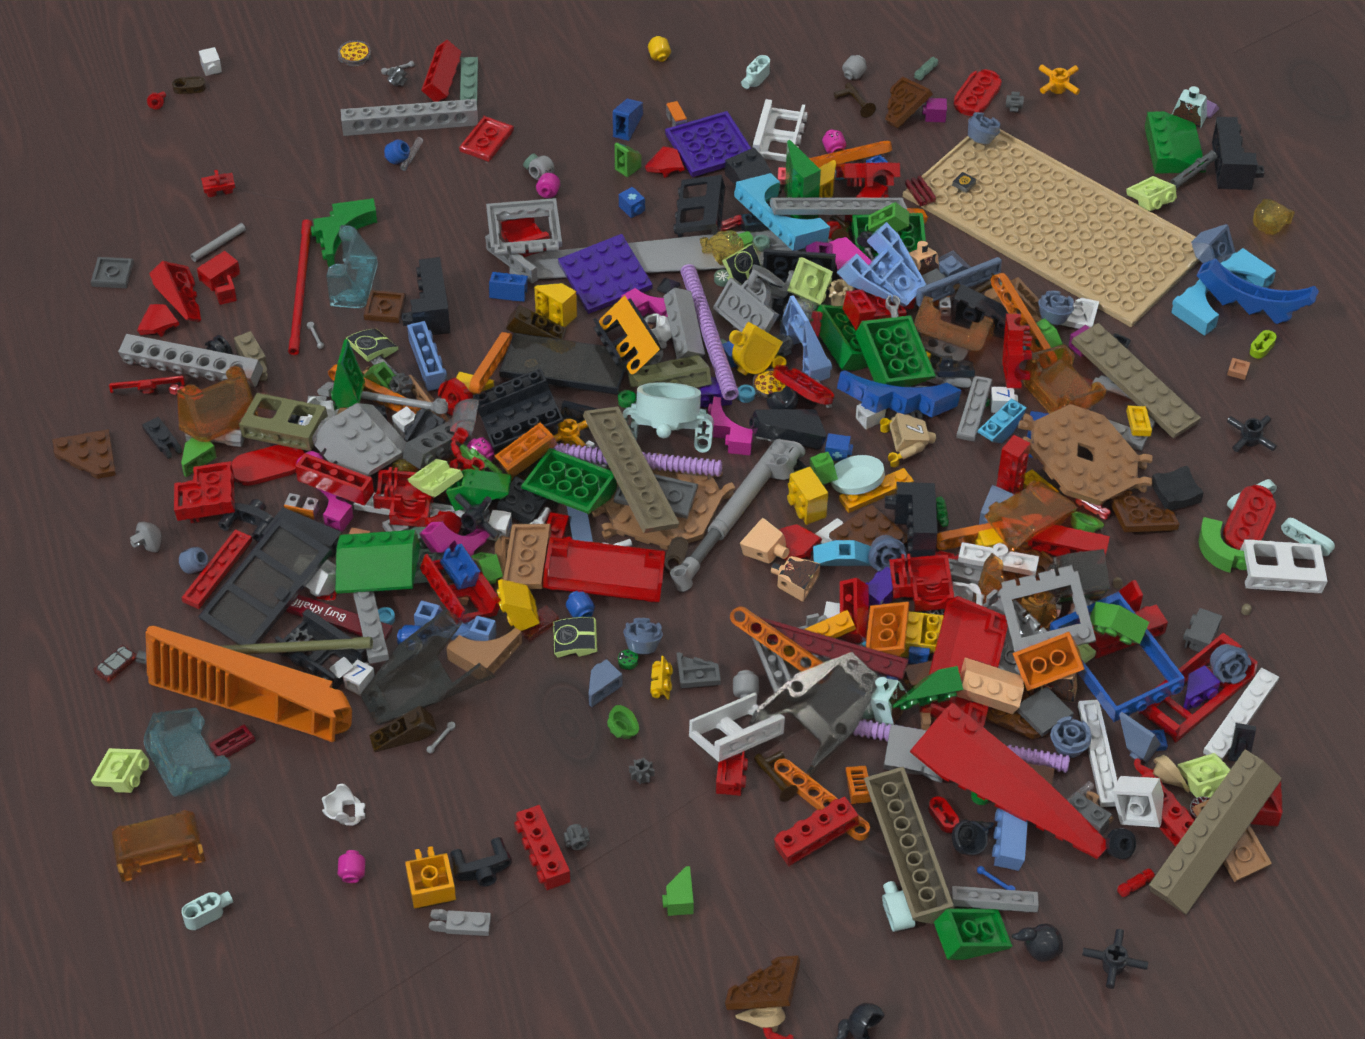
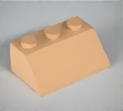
[957,658,1024,714]

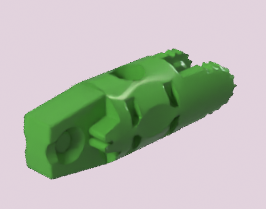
[459,444,503,473]

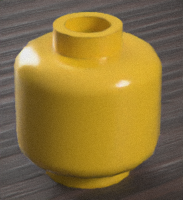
[648,36,671,62]

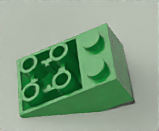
[446,469,512,511]
[892,666,963,710]

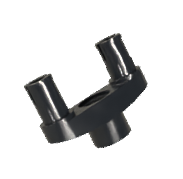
[218,499,273,542]
[450,837,512,887]

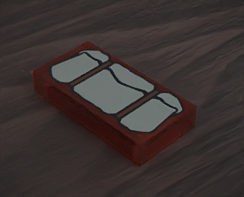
[93,644,137,683]

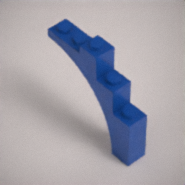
[1196,258,1319,324]
[837,370,961,418]

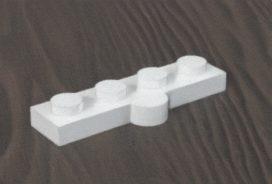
[958,542,1039,575]

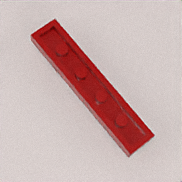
[182,530,252,609]

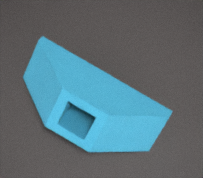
[978,398,1027,443]
[813,540,871,566]

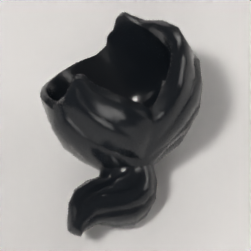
[766,385,799,409]
[952,819,994,855]
[1012,923,1063,962]
[835,1003,885,1039]

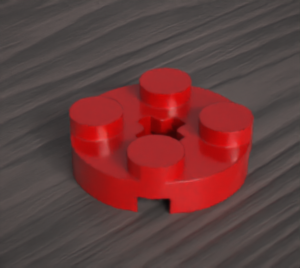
[438,378,473,416]

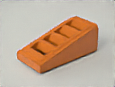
[845,766,872,804]

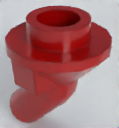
[147,91,166,109]

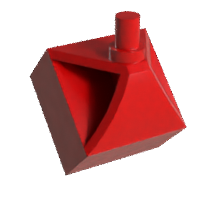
[1251,781,1283,826]

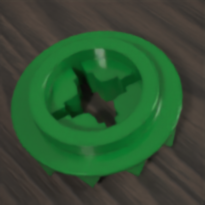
[936,496,949,527]

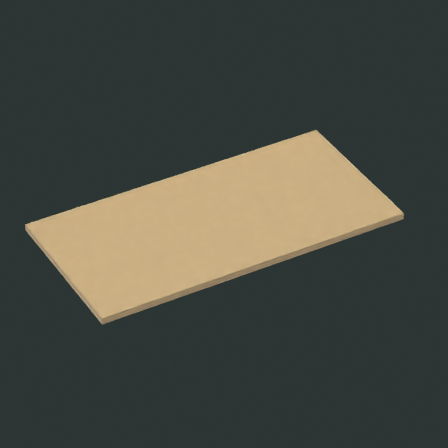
[903,129,1200,328]

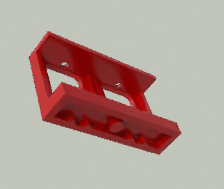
[420,547,501,624]

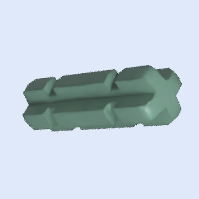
[914,57,938,80]

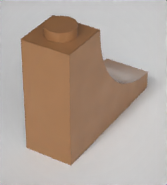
[984,277,1042,323]
[447,628,522,683]

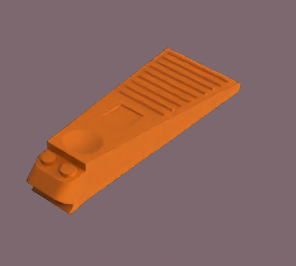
[146,626,352,742]

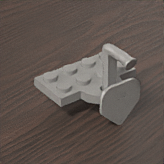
[713,264,794,333]

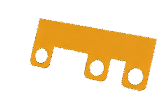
[599,295,660,374]

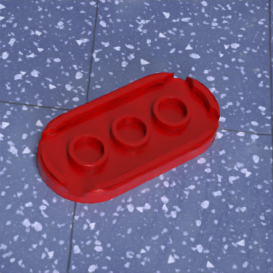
[954,69,1002,116]
[772,365,835,405]
[231,445,304,486]
[1223,485,1276,550]

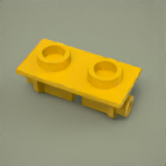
[650,656,673,700]

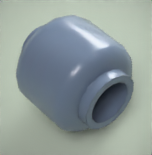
[179,547,208,574]

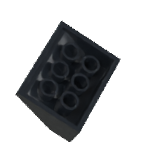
[763,249,836,294]

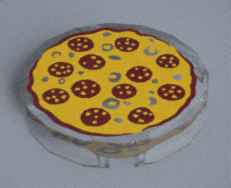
[338,40,371,66]
[752,369,786,400]

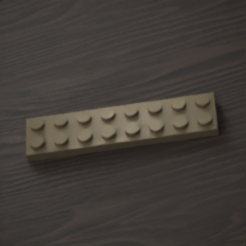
[1071,323,1201,439]
[583,406,679,533]

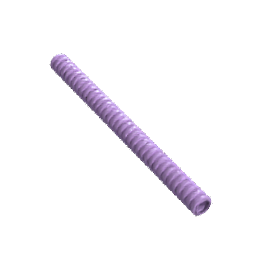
[680,264,739,400]
[542,443,722,477]
[847,717,1070,773]

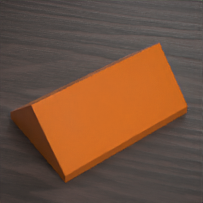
[495,423,557,478]
[866,602,910,657]
[1012,631,1085,691]

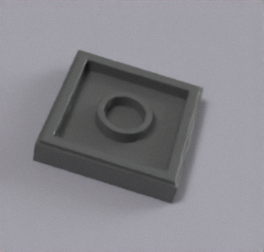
[91,257,134,288]
[1016,686,1073,737]

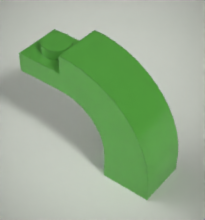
[1199,517,1247,573]

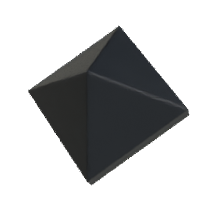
[657,278,680,294]

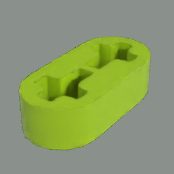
[1250,330,1276,359]

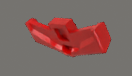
[109,375,186,393]

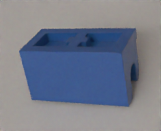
[489,272,528,302]
[440,544,480,590]

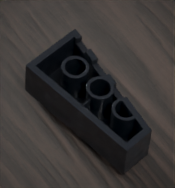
[951,284,1027,339]

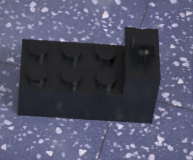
[1212,117,1264,190]
[402,257,450,335]
[884,482,937,557]

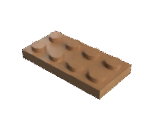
[503,524,551,589]
[1192,800,1272,882]

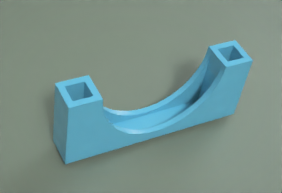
[734,173,830,251]
[1172,248,1276,336]

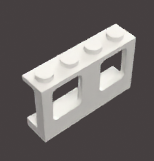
[753,99,808,162]
[1240,540,1328,593]
[689,693,785,762]

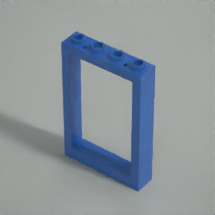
[1050,591,1185,722]

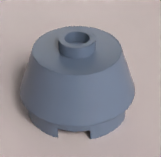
[968,112,1001,144]
[1038,291,1074,325]
[868,535,907,571]
[623,618,663,654]
[1210,644,1251,684]
[1051,716,1092,758]

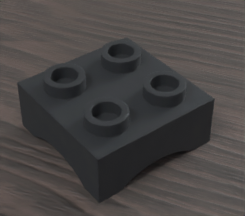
[1151,465,1204,511]
[496,476,548,524]

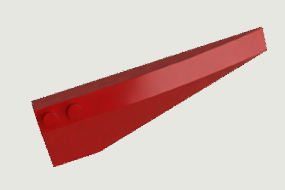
[910,703,1107,859]

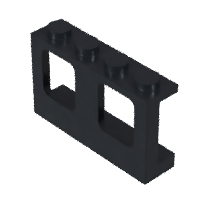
[674,175,726,238]
[593,298,662,371]
[275,608,368,689]

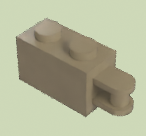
[234,331,268,381]

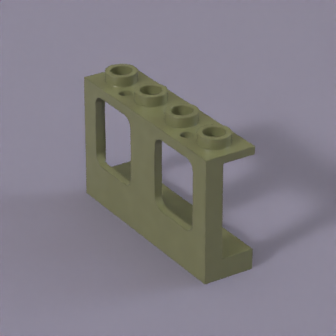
[628,355,712,388]
[239,393,328,451]

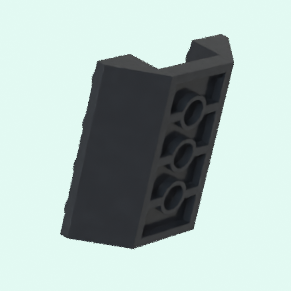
[473,368,564,450]

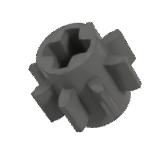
[387,66,407,87]
[1006,91,1024,112]
[775,334,794,357]
[390,373,413,396]
[289,628,313,653]
[629,758,655,784]
[563,824,590,850]

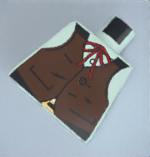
[1172,86,1207,128]
[870,677,907,725]

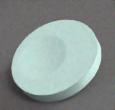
[831,455,885,495]

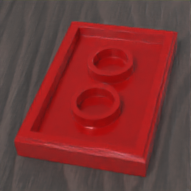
[459,116,514,162]

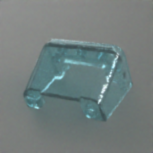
[326,225,378,308]
[144,707,231,797]

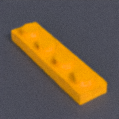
[839,468,914,513]
[783,610,856,661]

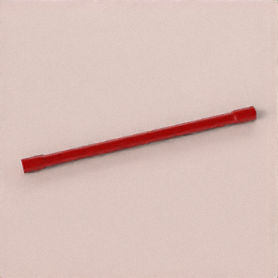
[288,219,313,355]

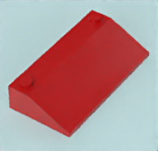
[543,537,665,602]
[919,596,1008,727]

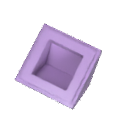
[1207,100,1219,118]

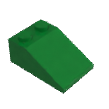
[331,339,365,408]
[934,909,1012,960]

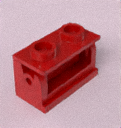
[197,251,240,292]
[842,289,876,330]
[716,751,748,796]

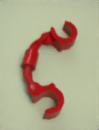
[451,427,485,471]

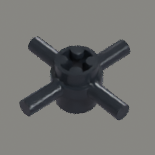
[1227,415,1277,452]
[454,493,499,539]
[1082,929,1148,989]

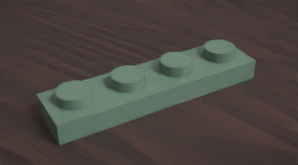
[460,57,478,102]

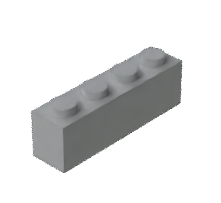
[663,288,705,359]

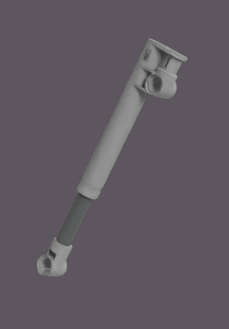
[670,439,805,591]

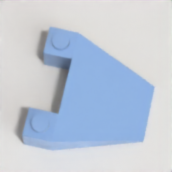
[837,222,926,307]
[780,295,832,381]

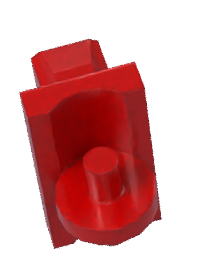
[201,169,235,197]

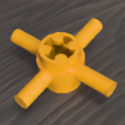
[1039,64,1080,95]
[553,419,588,447]

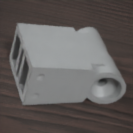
[883,724,943,783]

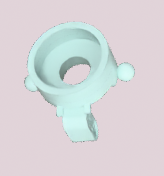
[622,382,714,453]

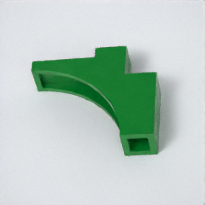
[311,198,377,267]

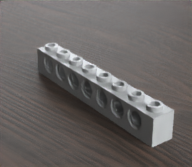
[341,99,478,136]
[118,334,263,388]

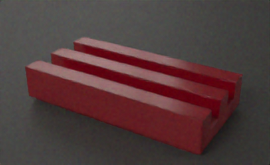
[905,175,936,207]
[209,724,256,762]

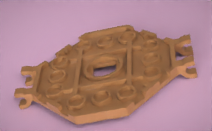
[1018,404,1152,506]
[591,453,735,550]

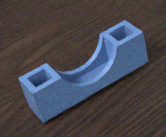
[414,601,497,641]

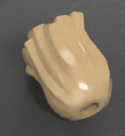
[828,279,855,306]

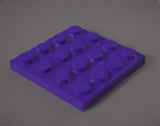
[665,111,751,177]
[558,234,653,314]

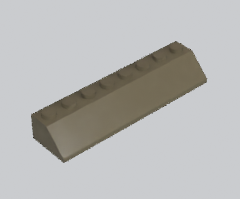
[1149,749,1282,915]
[864,766,954,924]

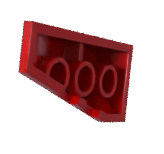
[149,261,201,322]

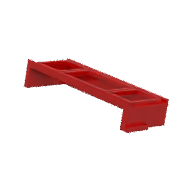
[1139,633,1258,743]

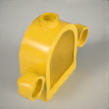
[729,322,786,375]

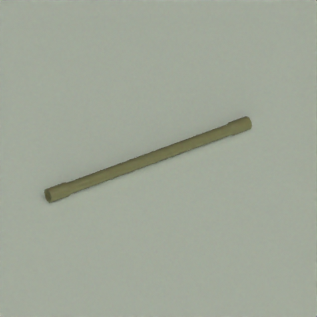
[221,637,373,654]

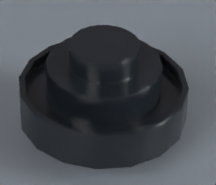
[1106,828,1136,859]

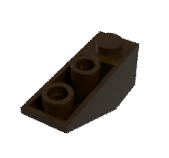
[506,304,566,341]
[369,705,437,752]

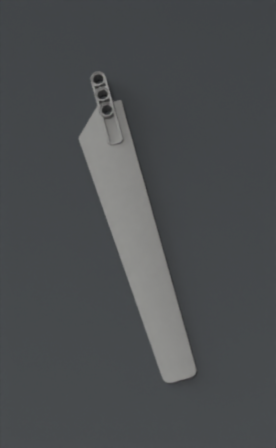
[510,229,832,279]

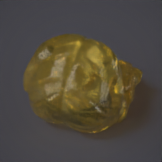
[1253,198,1295,235]
[699,230,744,266]

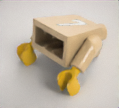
[880,413,936,467]

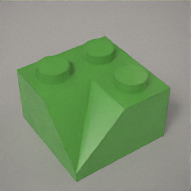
[1090,601,1149,645]

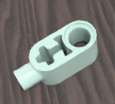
[741,55,770,89]
[882,881,915,932]
[182,891,233,930]

